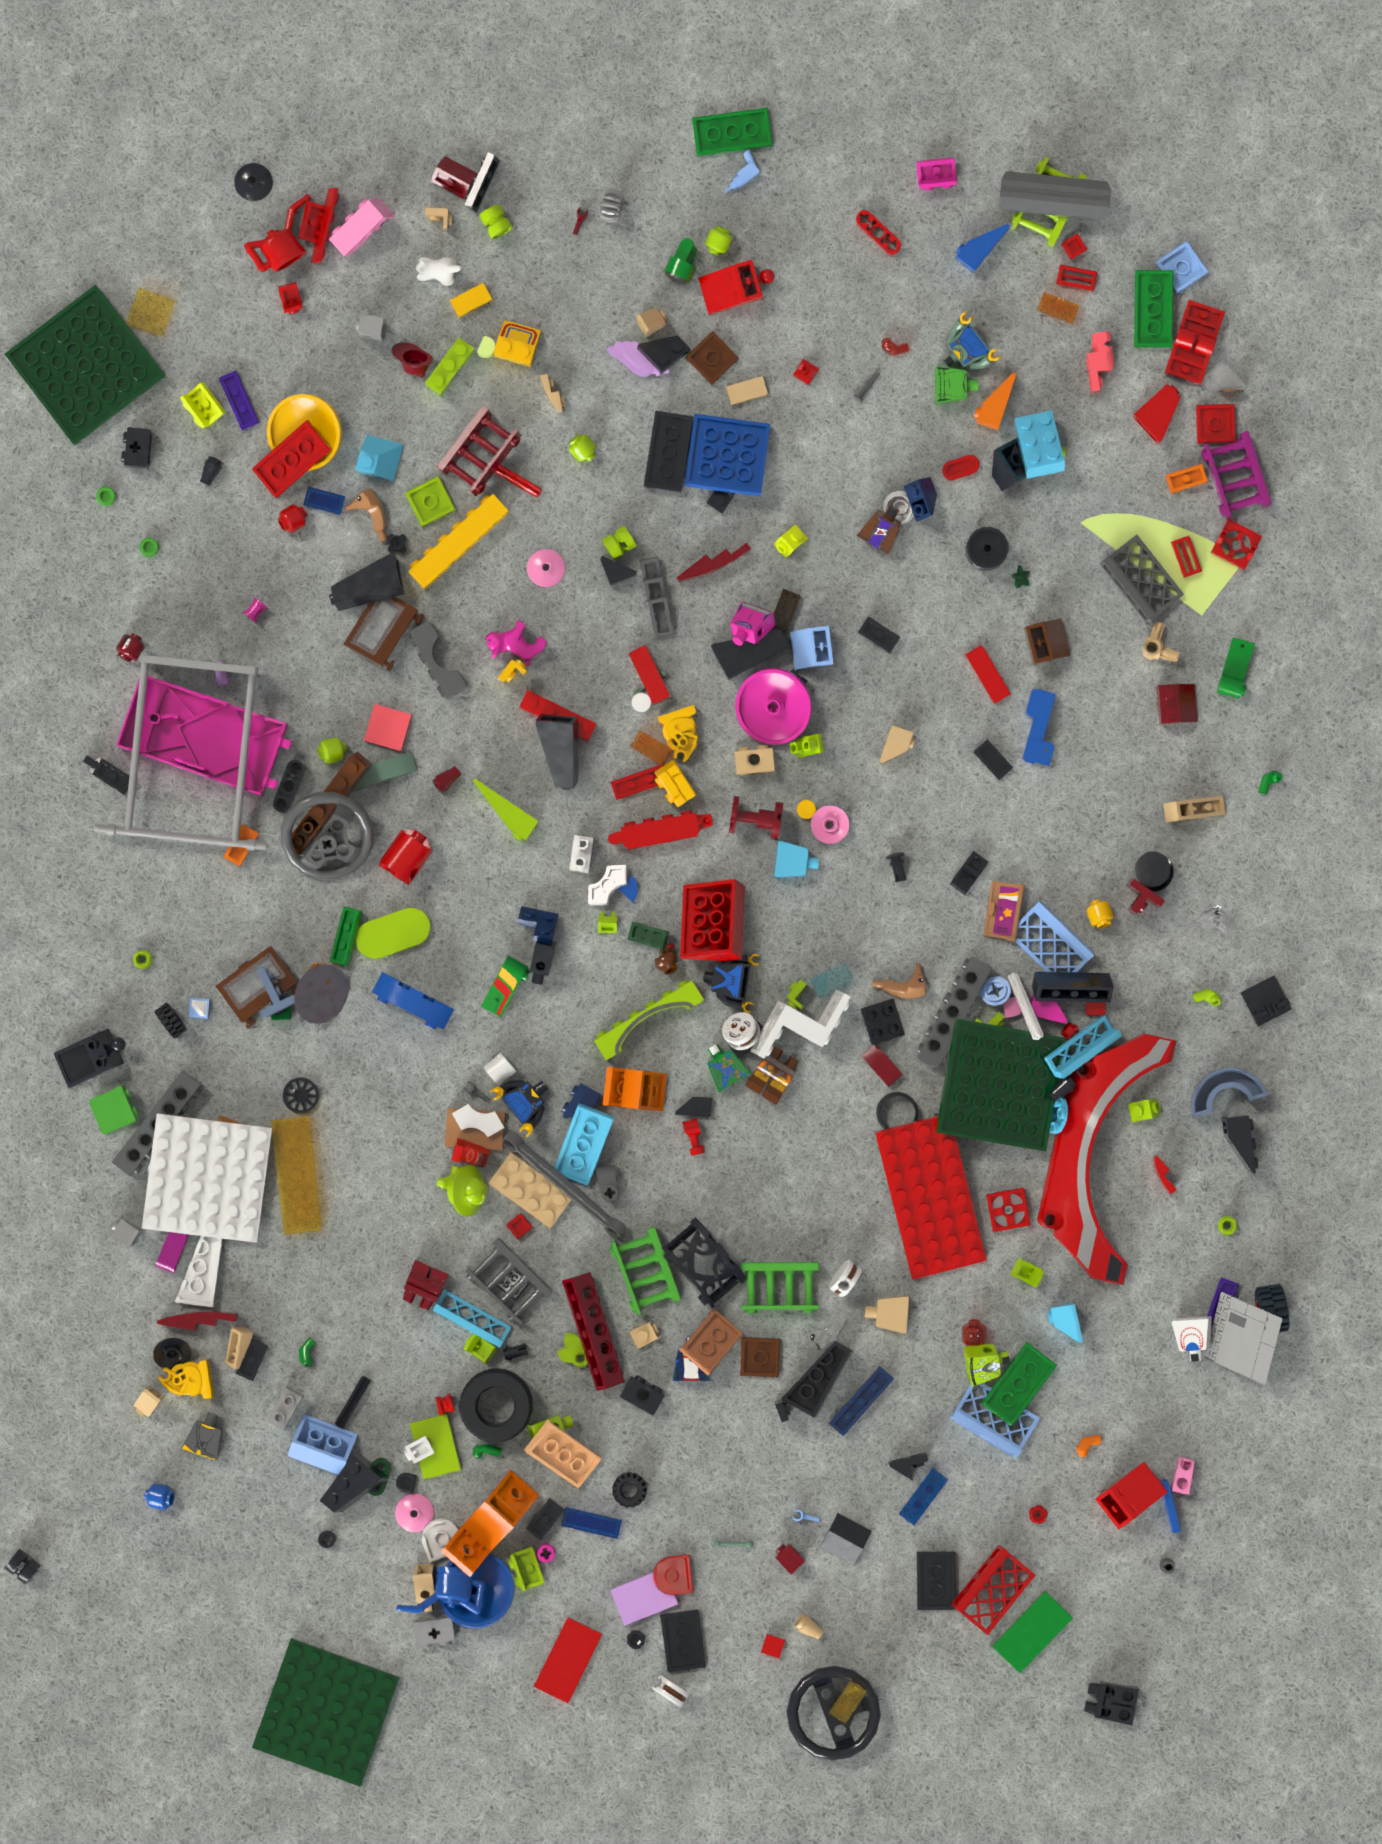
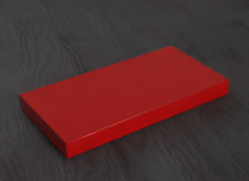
[252,420,333,498]
[534,1617,602,1704]

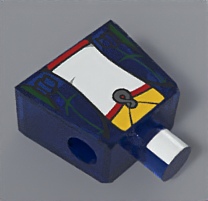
[673,1338,709,1381]

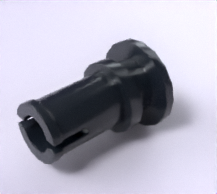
[886,852,907,882]

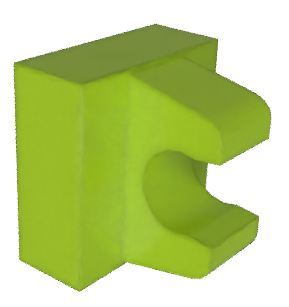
[598,911,617,933]

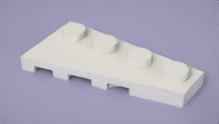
[175,1236,223,1307]

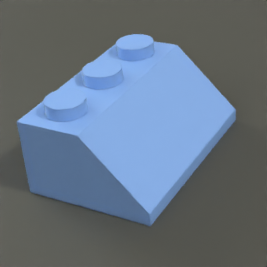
[288,1414,358,1475]

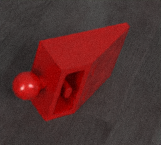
[698,260,775,315]

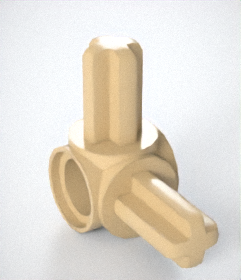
[1142,622,1180,662]

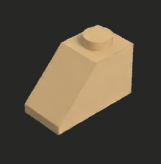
[636,307,667,338]
[879,725,916,764]
[134,1386,165,1417]

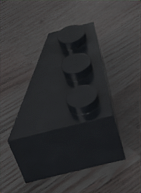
[320,1455,390,1513]

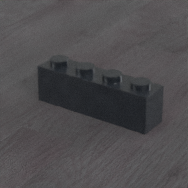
[1032,972,1114,1003]

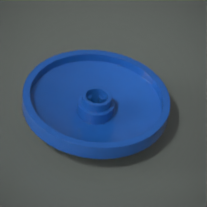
[438,1552,515,1629]

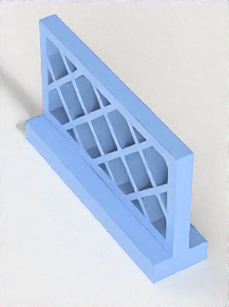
[1016,900,1095,972]
[950,1383,1040,1458]

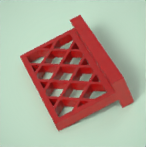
[951,1545,1036,1635]

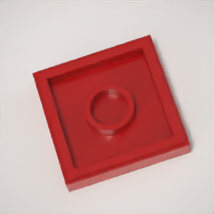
[1196,404,1236,444]

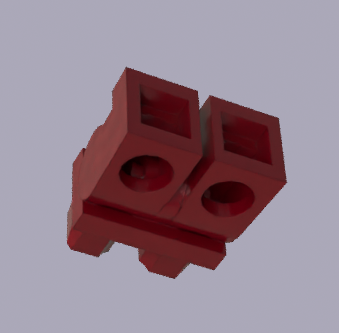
[403,1260,449,1311]

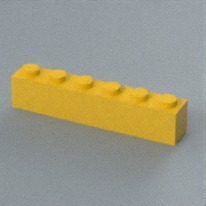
[408,494,509,590]

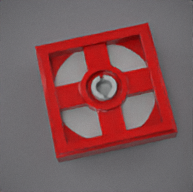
[986,1187,1031,1232]

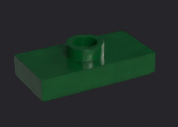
[627,921,669,950]

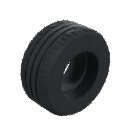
[459,1368,533,1443]

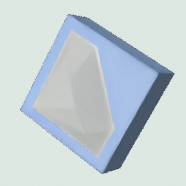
[189,998,210,1019]

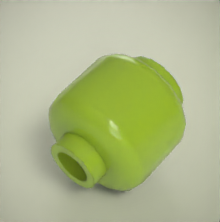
[705,225,733,255]
[568,433,597,462]
[317,737,347,764]

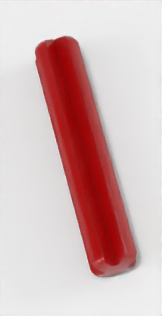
[494,464,542,497]

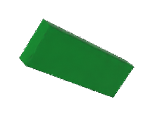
[329,906,363,967]

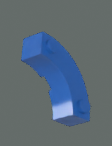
[372,972,454,1030]

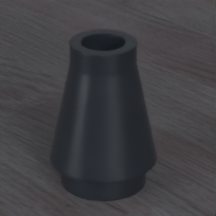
[200,456,223,486]
[1047,1076,1076,1102]

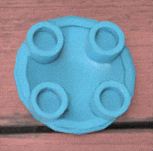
[1050,1097,1068,1134]

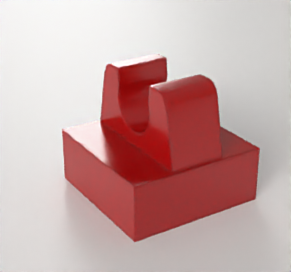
[793,359,819,386]

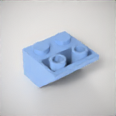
[790,626,833,670]

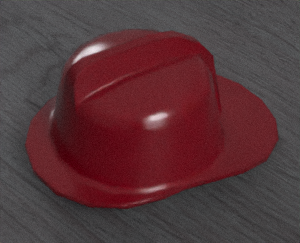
[392,342,433,378]

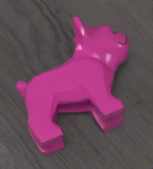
[485,620,547,666]

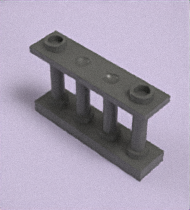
[466,1238,553,1325]

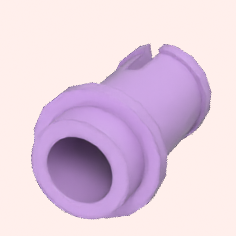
[214,661,230,686]

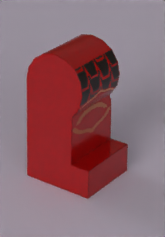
[451,1138,490,1168]

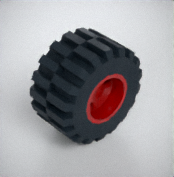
[1255,1284,1290,1333]

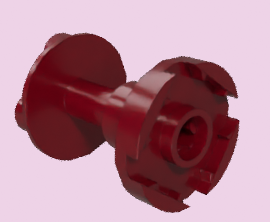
[729,796,783,840]

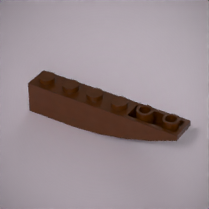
[292,752,372,855]

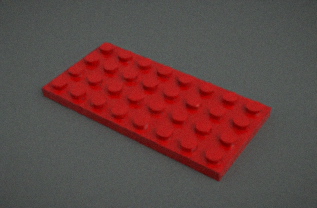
[875,1116,987,1280]

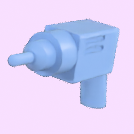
[725,149,760,193]

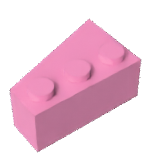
[329,198,395,256]

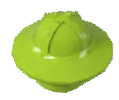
[447,1165,488,1217]

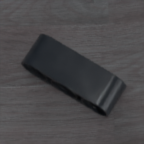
[273,759,305,813]

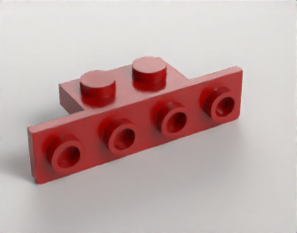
[298,187,339,263]

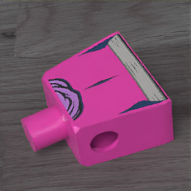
[731,601,775,646]

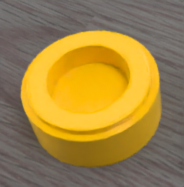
[797,800,816,819]

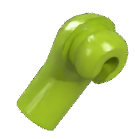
[437,1165,460,1189]

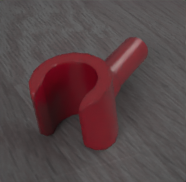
[572,207,588,235]

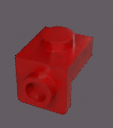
[278,282,303,314]

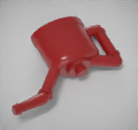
[244,194,311,273]

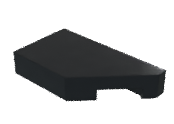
[675,1097,712,1117]

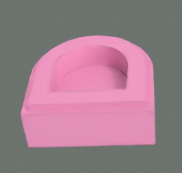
[1003,997,1021,1018]

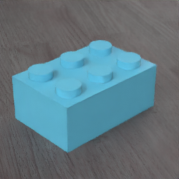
[1014,410,1065,479]

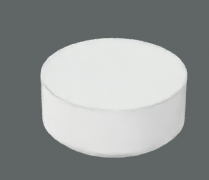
[631,692,651,712]

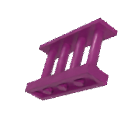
[1201,431,1272,519]

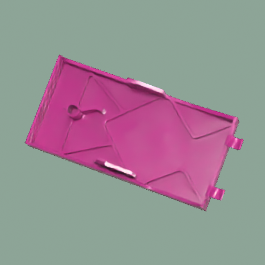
[116,676,292,797]

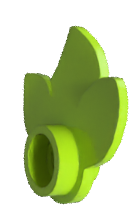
[557,1332,588,1368]

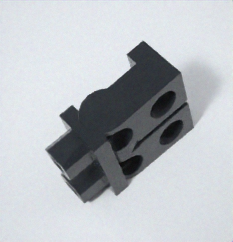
[1084,1681,1139,1726]

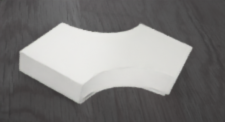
[588,865,628,906]
[452,1104,504,1137]

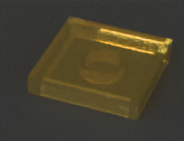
[126,287,175,337]

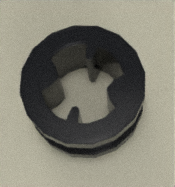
[318,1530,336,1548]

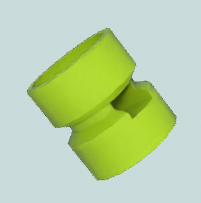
[479,204,513,240]
[601,525,637,560]

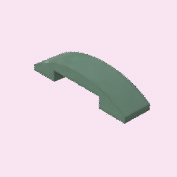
[351,752,417,793]

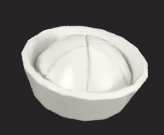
[883,491,914,524]

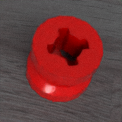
[435,1393,455,1415]

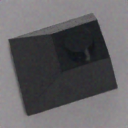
[992,438,1026,491]

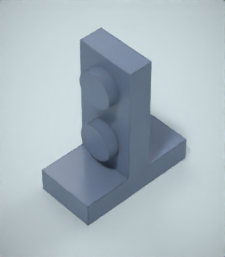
[257,966,295,1018]

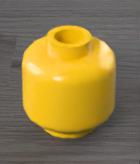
[1086,899,1114,929]

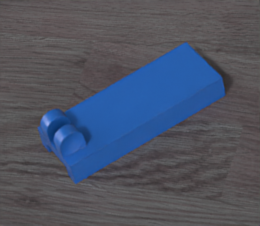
[1160,1479,1181,1533]

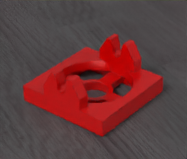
[1210,518,1262,570]

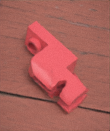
[1086,331,1115,394]

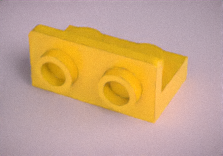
[498,659,527,684]

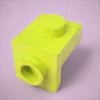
[774,524,808,558]

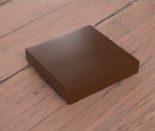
[685,331,739,385]
[740,1337,780,1377]

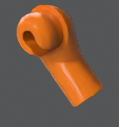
[1076,1434,1101,1457]

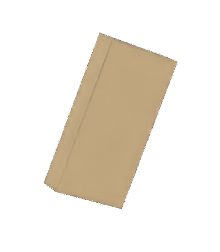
[726,376,768,406]

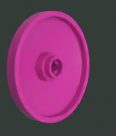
[735,668,812,745]

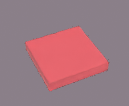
[364,704,412,751]

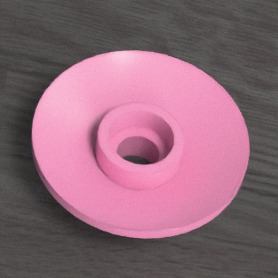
[527,549,565,587]
[811,806,849,844]
[395,1493,434,1532]

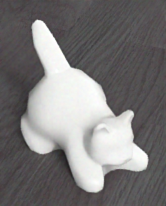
[416,257,461,286]

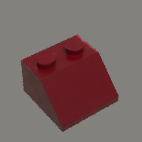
[1156,684,1198,725]

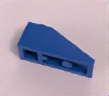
[955,224,1010,273]

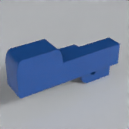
[1022,689,1055,766]

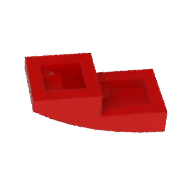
[1152,1155,1177,1194]

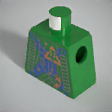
[707,1044,750,1092]

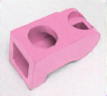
[1170,1457,1194,1495]

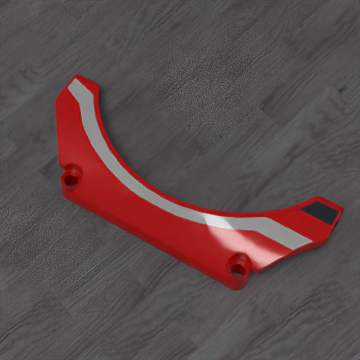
[1037,1033,1177,1285]

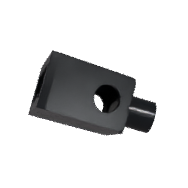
[530,941,557,985]

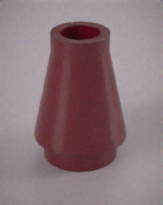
[432,766,461,792]

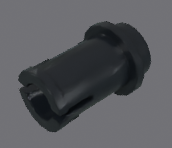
[503,1343,528,1361]

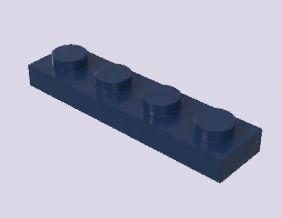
[829,1366,894,1436]

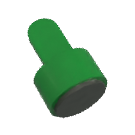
[663,238,697,285]

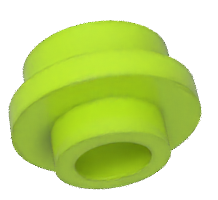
[133,950,152,969]
[1218,1216,1237,1235]

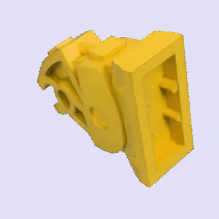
[657,705,698,762]
[158,1358,214,1399]

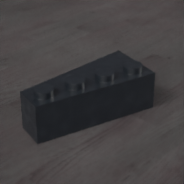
[781,1341,853,1418]

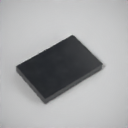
[917,1551,956,1610]
[660,1609,706,1672]

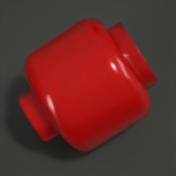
[277,504,307,533]

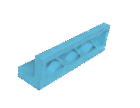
[1044,1015,1122,1079]
[433,1290,512,1348]

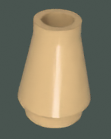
[794,1614,824,1640]

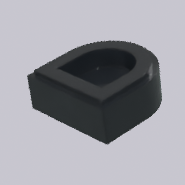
[396,1472,417,1494]

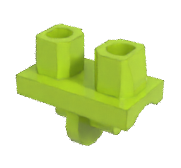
[790,733,825,758]

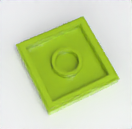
[405,476,456,527]

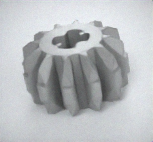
[599,189,624,222]

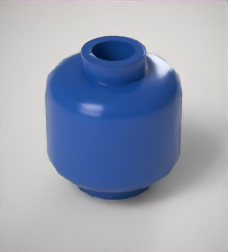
[144,1483,175,1510]

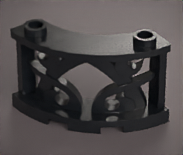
[661,1217,747,1309]

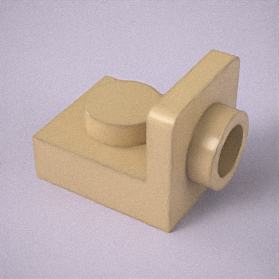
[425,207,452,230]
[629,1321,660,1349]

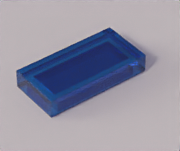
[303,486,345,515]

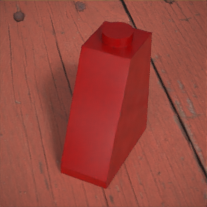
[1132,383,1181,445]

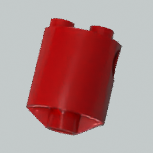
[378,829,433,885]

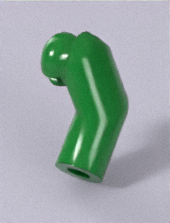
[1258,771,1282,795]
[299,1337,316,1367]

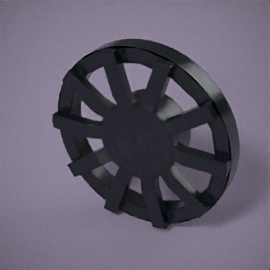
[283,1077,319,1113]

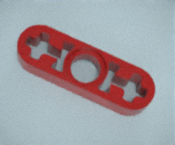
[856,210,901,255]

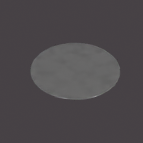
[295,964,348,1024]

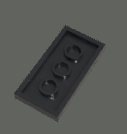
[644,411,693,493]

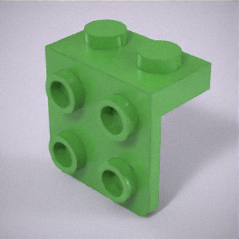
[89,1085,139,1134]

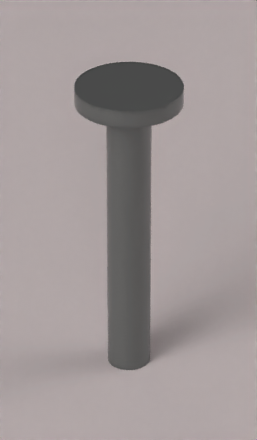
[853,371,880,403]

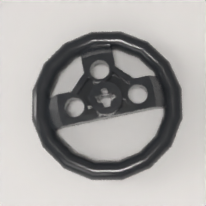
[786,1666,881,1761]

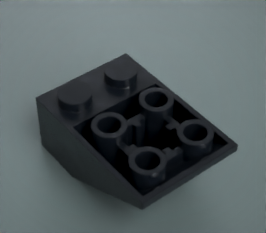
[1222,1115,1258,1173]

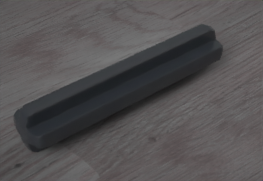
[335,1376,371,1429]

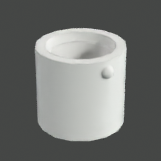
[483,1052,516,1086]

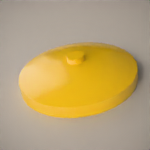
[267,394,342,471]

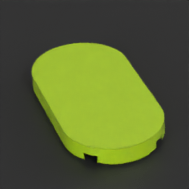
[356,908,431,959]

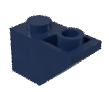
[903,477,937,522]
[561,1083,601,1119]

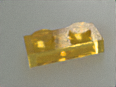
[829,1680,867,1724]

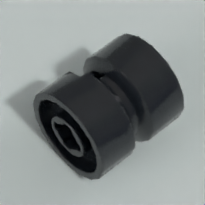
[4,1549,41,1585]

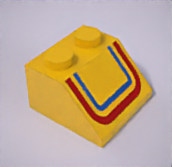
[493,320,541,367]

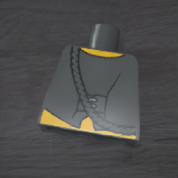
[181,1412,223,1461]

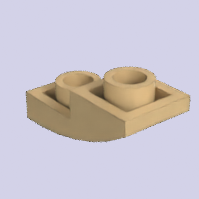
[540,374,566,413]

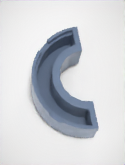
[1190,1068,1268,1117]

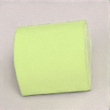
[477,336,495,358]

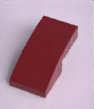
[861,1044,903,1087]

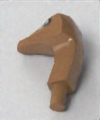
[345,488,387,542]
[873,963,927,999]

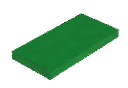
[692,108,773,156]
[1134,270,1174,348]
[980,1342,1057,1427]
[992,1591,1073,1673]

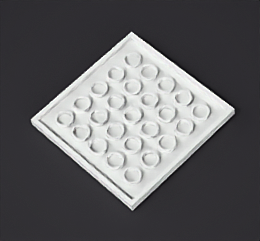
[142,1113,272,1243]

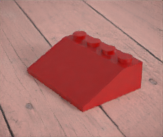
[680,879,745,961]

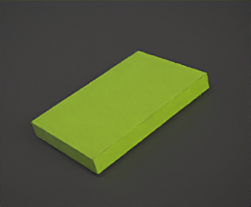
[409,1414,461,1479]

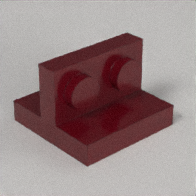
[1126,878,1165,915]

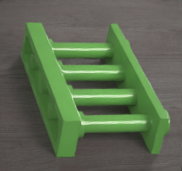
[609,1226,681,1315]
[741,1262,819,1313]

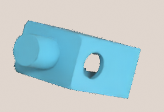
[774,841,819,878]

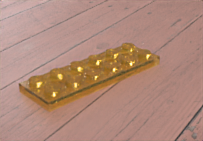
[271,1116,323,1235]

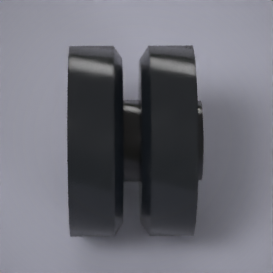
[965,527,1009,571]

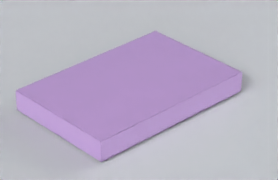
[610,1572,678,1626]

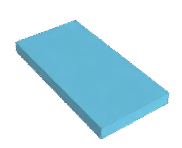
[554,1103,614,1186]

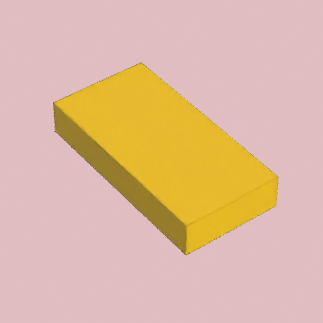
[450,283,492,318]

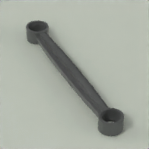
[502,1130,627,1239]

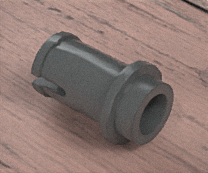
[1159,1558,1175,1574]

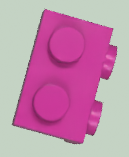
[916,157,957,190]

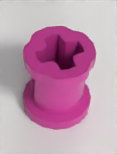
[243,598,268,623]
[537,1543,555,1562]

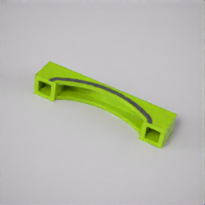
[594,979,704,1060]

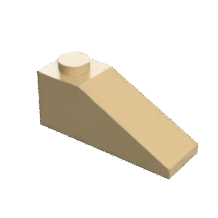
[1163,796,1226,823]

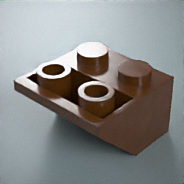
[1024,619,1071,665]

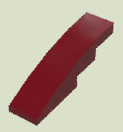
[676,543,751,582]
[157,1311,238,1331]

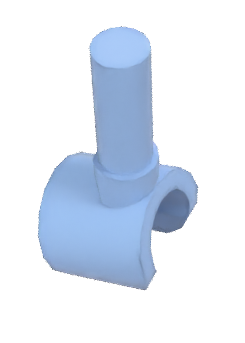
[792,1509,820,1522]

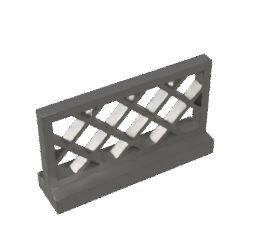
[1100,535,1184,624]

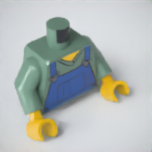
[943,311,1002,370]

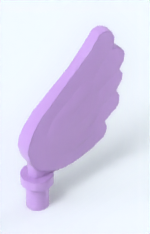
[607,341,669,377]

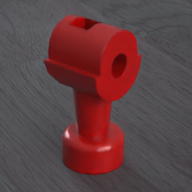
[682,1118,705,1156]

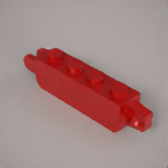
[607,810,713,850]

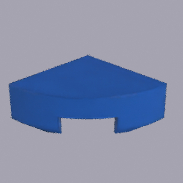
[619,876,638,902]

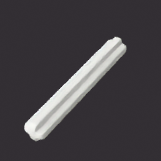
[1007,973,1043,1040]

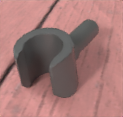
[463,1081,488,1101]

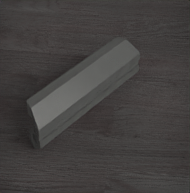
[1000,171,1112,220]

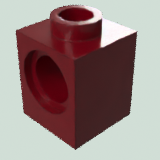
[775,1543,805,1575]

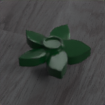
[1011,565,1030,588]

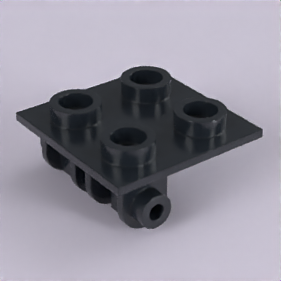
[1240,975,1292,1026]
[861,998,905,1045]

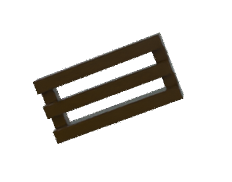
[774,589,801,631]

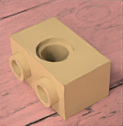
[734,745,775,776]

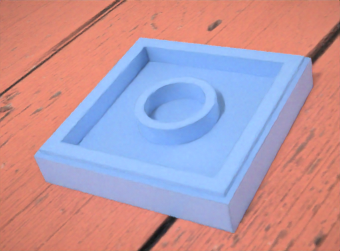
[1155,241,1208,294]

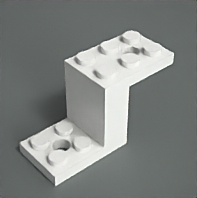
[750,990,851,1058]

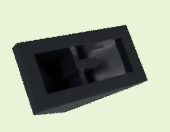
[600,556,637,586]

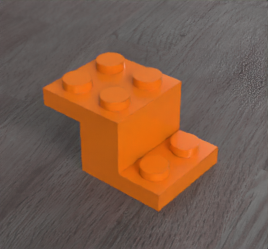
[603,1067,667,1112]

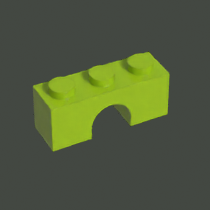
[425,337,475,397]

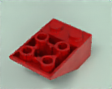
[1095,1461,1168,1530]

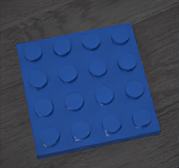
[685,414,770,497]

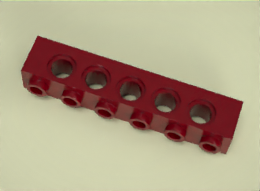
[562,1272,625,1391]

